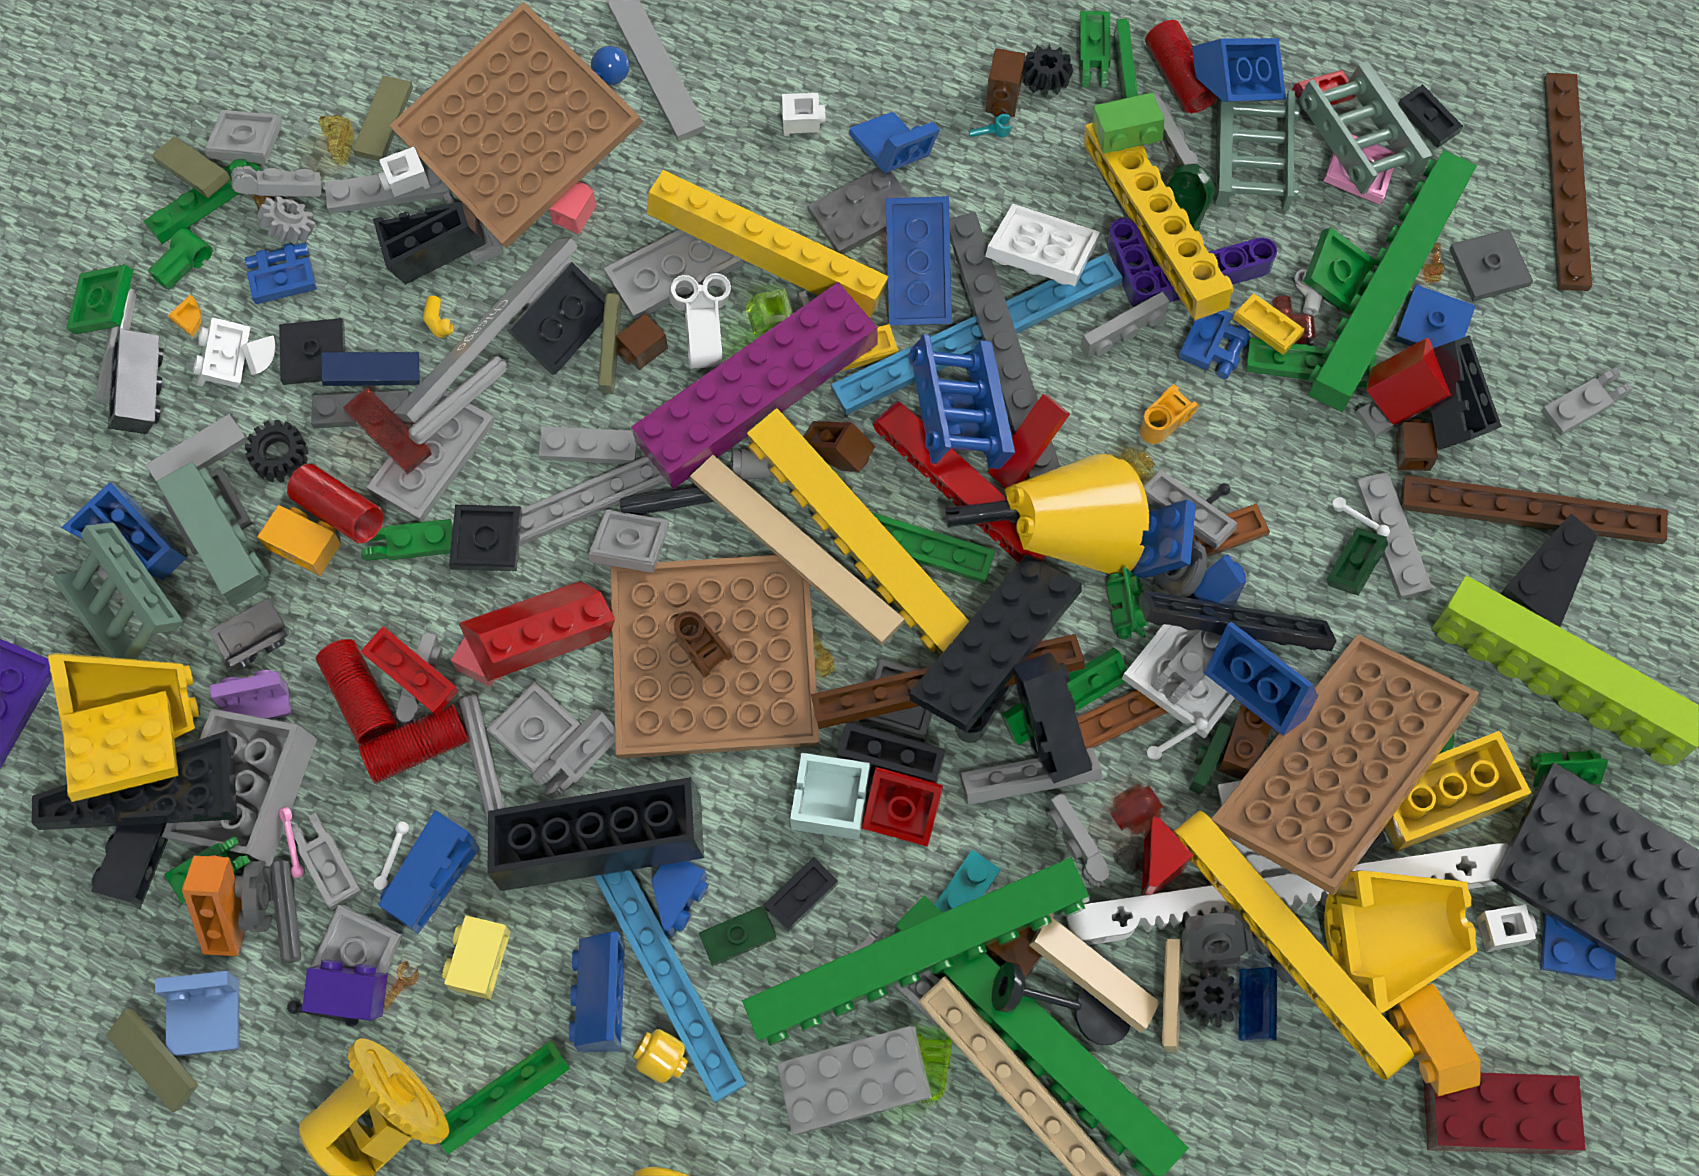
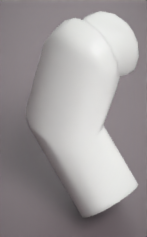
[1294,269,1322,316]

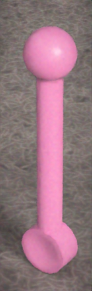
[279,807,304,878]

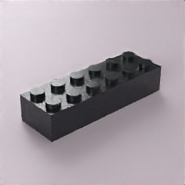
[487,777,704,891]

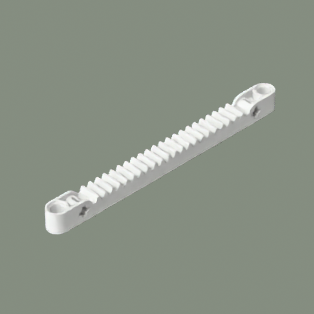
[1067,843,1509,945]

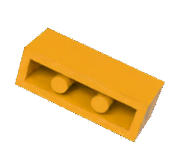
[1389,983,1481,1096]

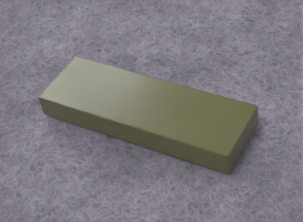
[353,75,413,161]
[152,136,231,198]
[598,293,622,394]
[106,1008,198,1113]

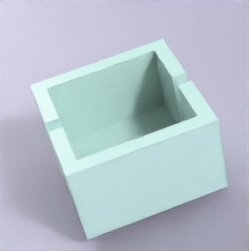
[790,753,870,840]

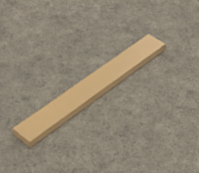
[690,455,905,646]
[918,976,1124,1176]

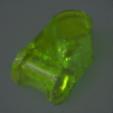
[917,1033,952,1106]

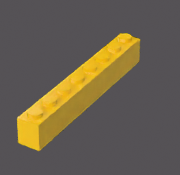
[647,170,888,319]

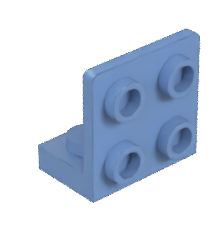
[155,971,239,1057]

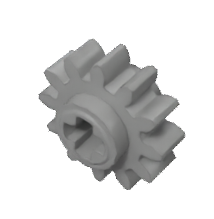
[257,196,315,244]

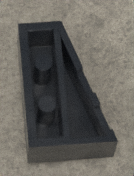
[1012,652,1092,784]

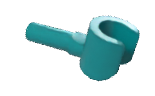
[969,114,1013,137]

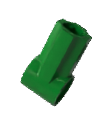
[147,228,213,290]

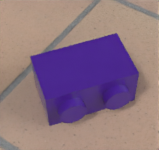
[302,960,388,1021]

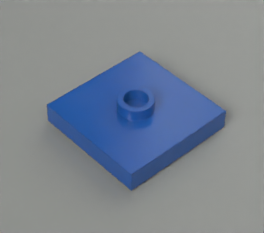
[1394,284,1476,348]

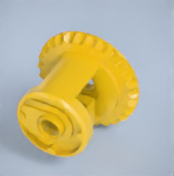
[299,1038,449,1176]

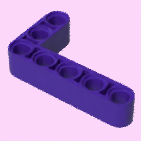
[1107,218,1277,307]

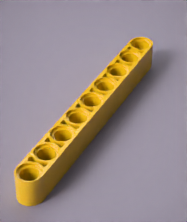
[1172,810,1414,1081]

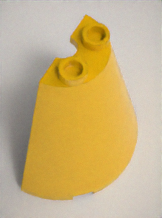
[1004,454,1149,576]
[47,653,199,739]
[1324,870,1477,1013]

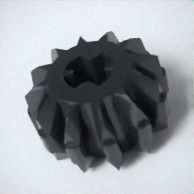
[1023,43,1073,97]
[1181,967,1241,1029]

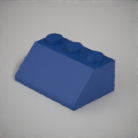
[1192,38,1286,102]
[1204,622,1318,736]
[569,932,625,1052]

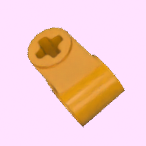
[1139,384,1199,444]

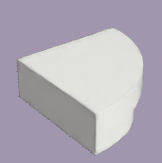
[241,335,275,375]

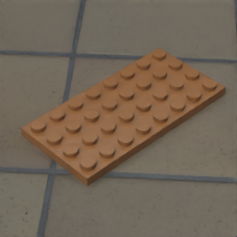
[1211,634,1479,895]

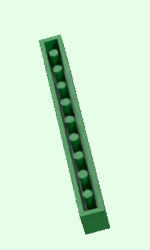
[1308,149,1477,413]
[742,857,1089,1046]
[894,895,1189,1176]

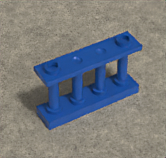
[909,334,1015,469]

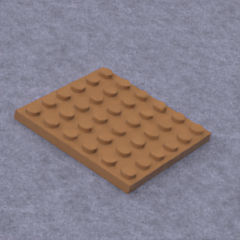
[389,2,643,248]
[610,555,820,759]

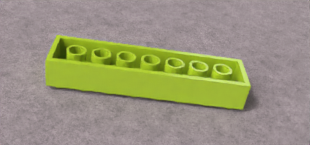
[1431,575,1699,766]

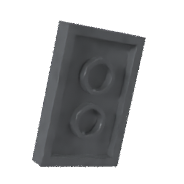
[808,168,909,255]

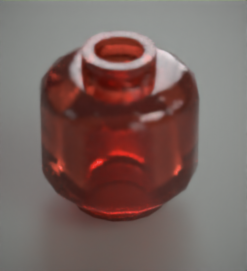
[1111,783,1164,834]

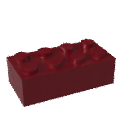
[1423,1072,1586,1155]

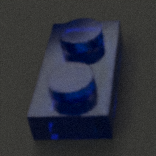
[1238,967,1277,1043]

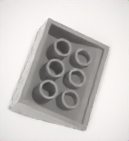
[162,709,317,867]

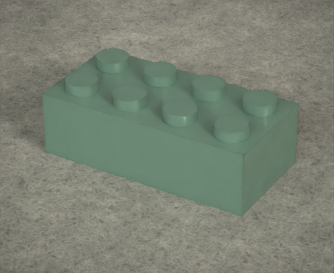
[156,461,269,606]

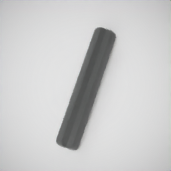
[270,861,301,963]

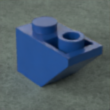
[1187,554,1246,605]
[651,861,709,938]

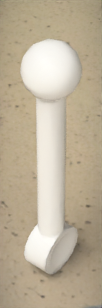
[1332,497,1390,537]
[1147,717,1209,760]
[374,822,409,891]

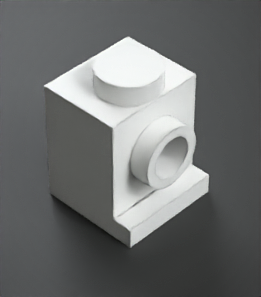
[782,93,826,136]
[378,147,430,197]
[1476,904,1537,952]

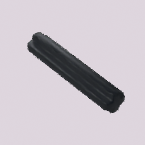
[620,486,714,515]

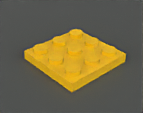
[62,691,179,802]

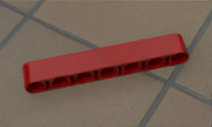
[872,401,1047,563]

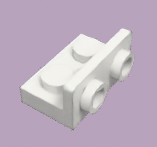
[193,317,250,388]

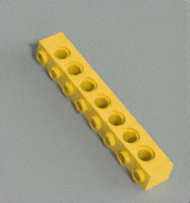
[1084,122,1233,321]

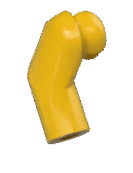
[423,296,454,338]

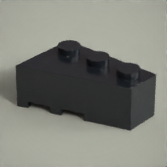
[373,202,486,285]
[1431,335,1502,450]
[1501,514,1598,627]

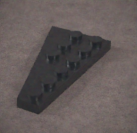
[31,730,237,830]

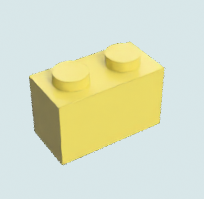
[442,915,511,1000]

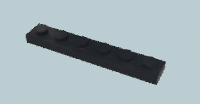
[1139,591,1337,651]

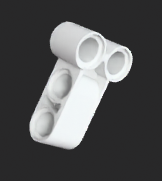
[669,273,731,369]

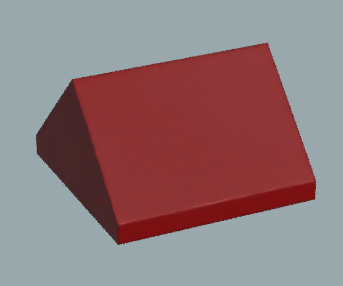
[1366,338,1451,425]
[862,767,943,847]
[1141,817,1194,896]

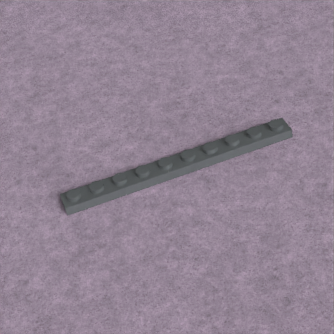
[950,212,1060,479]

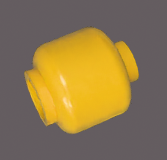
[632,1029,688,1084]

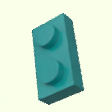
[934,850,1001,913]

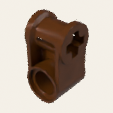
[674,611,733,678]

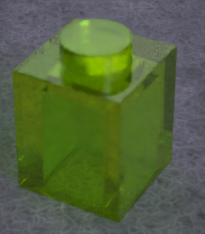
[745,289,793,335]

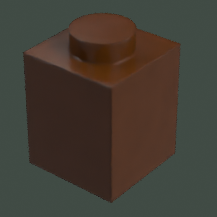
[616,313,668,370]
[1396,420,1438,471]

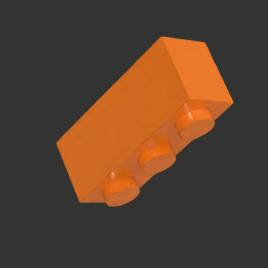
[182,855,246,956]

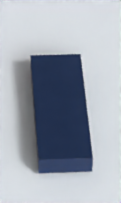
[322,352,420,386]

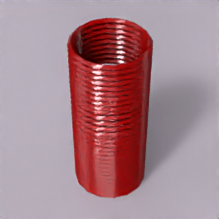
[1145,19,1218,114]
[287,464,383,544]
[315,639,397,745]
[358,704,470,784]

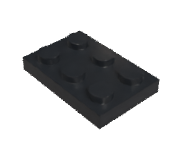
[507,262,605,375]

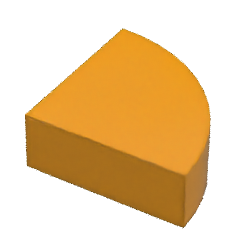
[168,295,202,337]

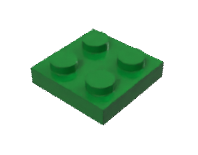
[1303,227,1375,315]
[66,264,134,335]

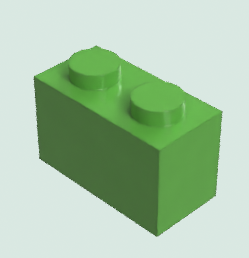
[1092,92,1165,154]

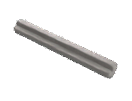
[95,289,137,404]
[408,356,507,445]
[460,695,504,820]

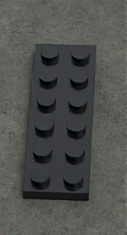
[909,554,1082,733]

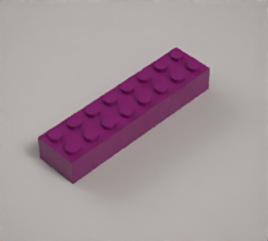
[631,282,878,489]

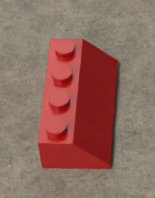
[459,581,615,682]

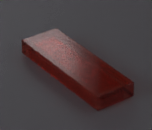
[343,387,432,475]

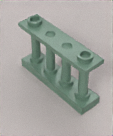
[1299,61,1433,194]
[1215,90,1300,211]
[53,522,183,660]

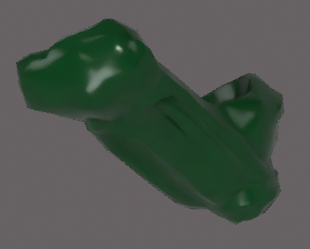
[1152,164,1215,265]

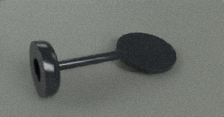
[992,962,1131,1046]

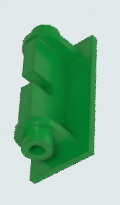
[1106,567,1148,640]
[1530,750,1608,787]

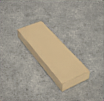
[1162,939,1182,1053]

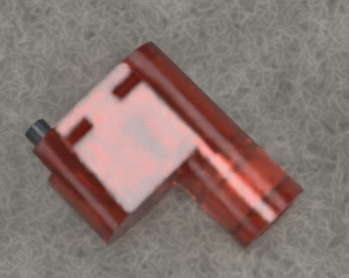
[1272,296,1316,346]

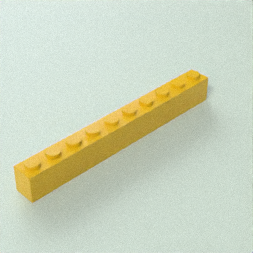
[747,408,969,655]

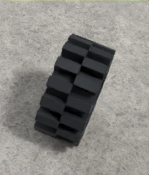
[245,420,309,482]

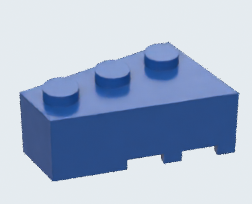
[61,482,187,581]
[378,810,480,934]

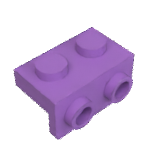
[210,670,292,720]

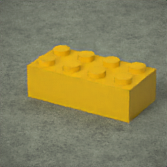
[1384,731,1531,852]

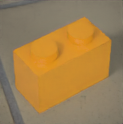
[257,505,341,576]

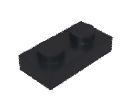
[1398,84,1463,148]
[764,857,838,932]

